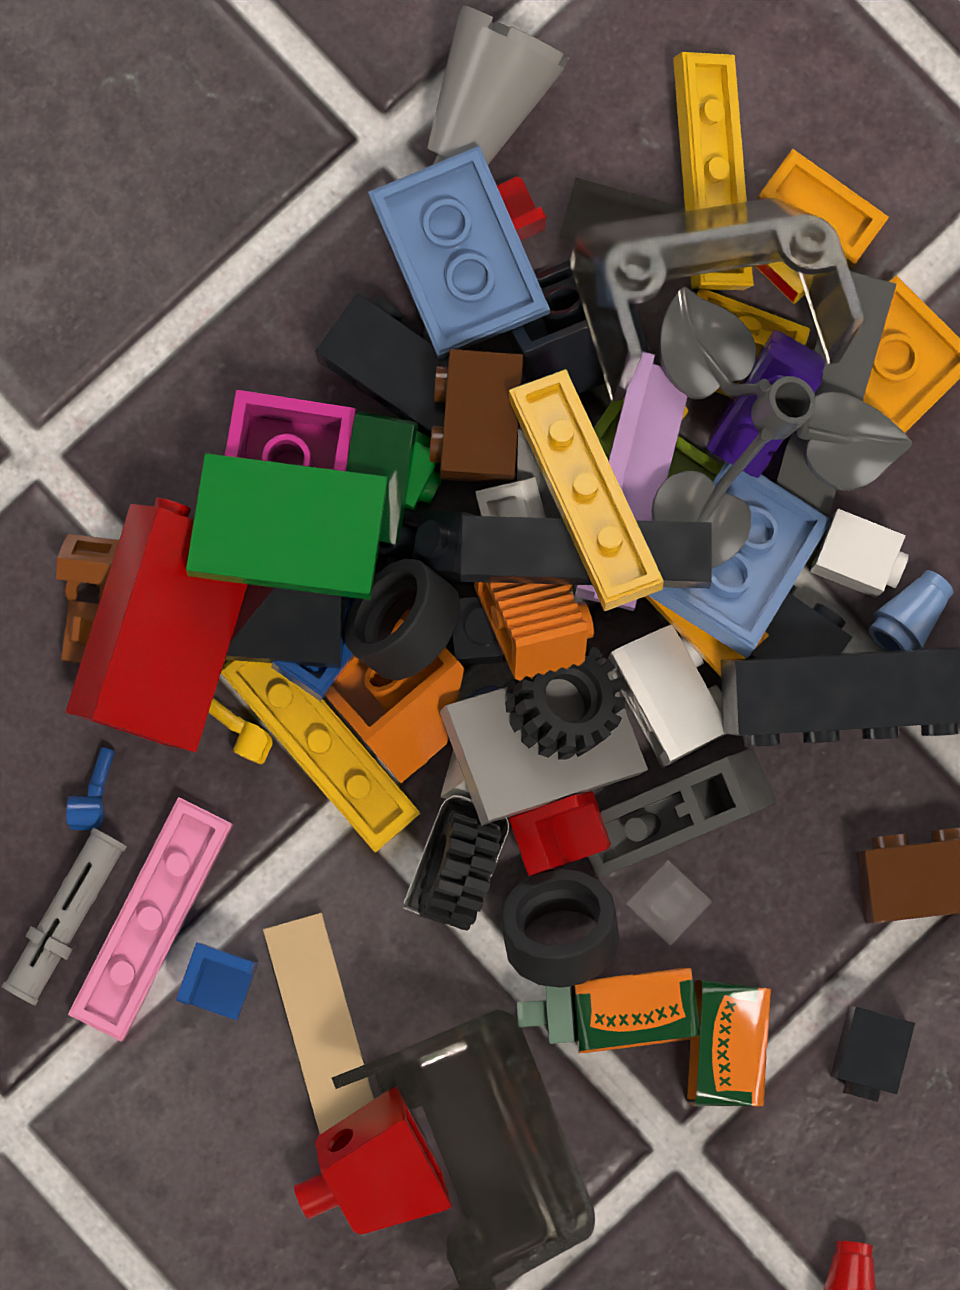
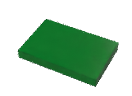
[186,453,388,600]

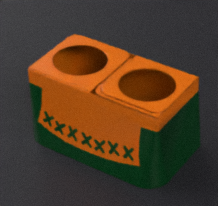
[573,968,701,1053]
[687,979,771,1106]

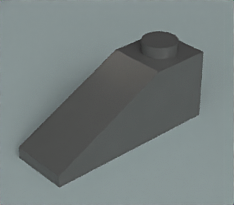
[588,748,777,879]

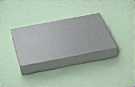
[439,657,648,825]

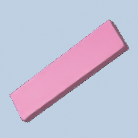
[68,797,233,1042]

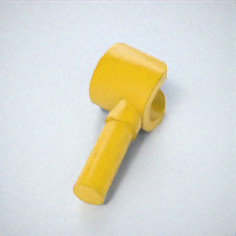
[209,697,273,765]

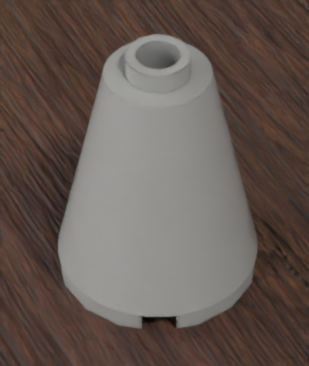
[427,5,569,165]

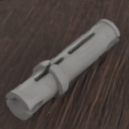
[1,828,127,1006]

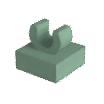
[517,986,577,1044]

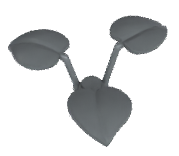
[651,287,912,569]

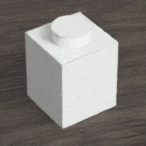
[809,509,909,598]

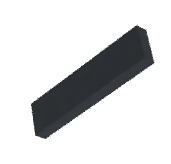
[460,516,712,589]

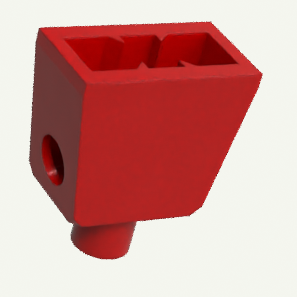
[294,1086,452,1235]

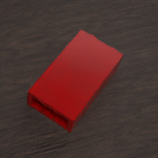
[65,497,248,753]

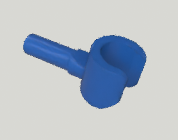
[66,747,115,830]

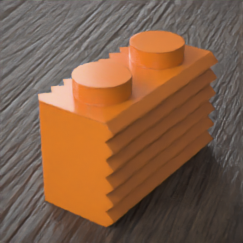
[474,582,594,681]

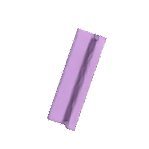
[575,350,688,611]

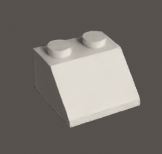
[607,624,726,769]

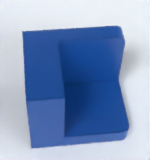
[176,942,258,1021]

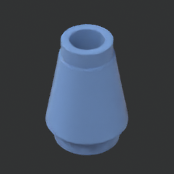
[869,570,954,651]

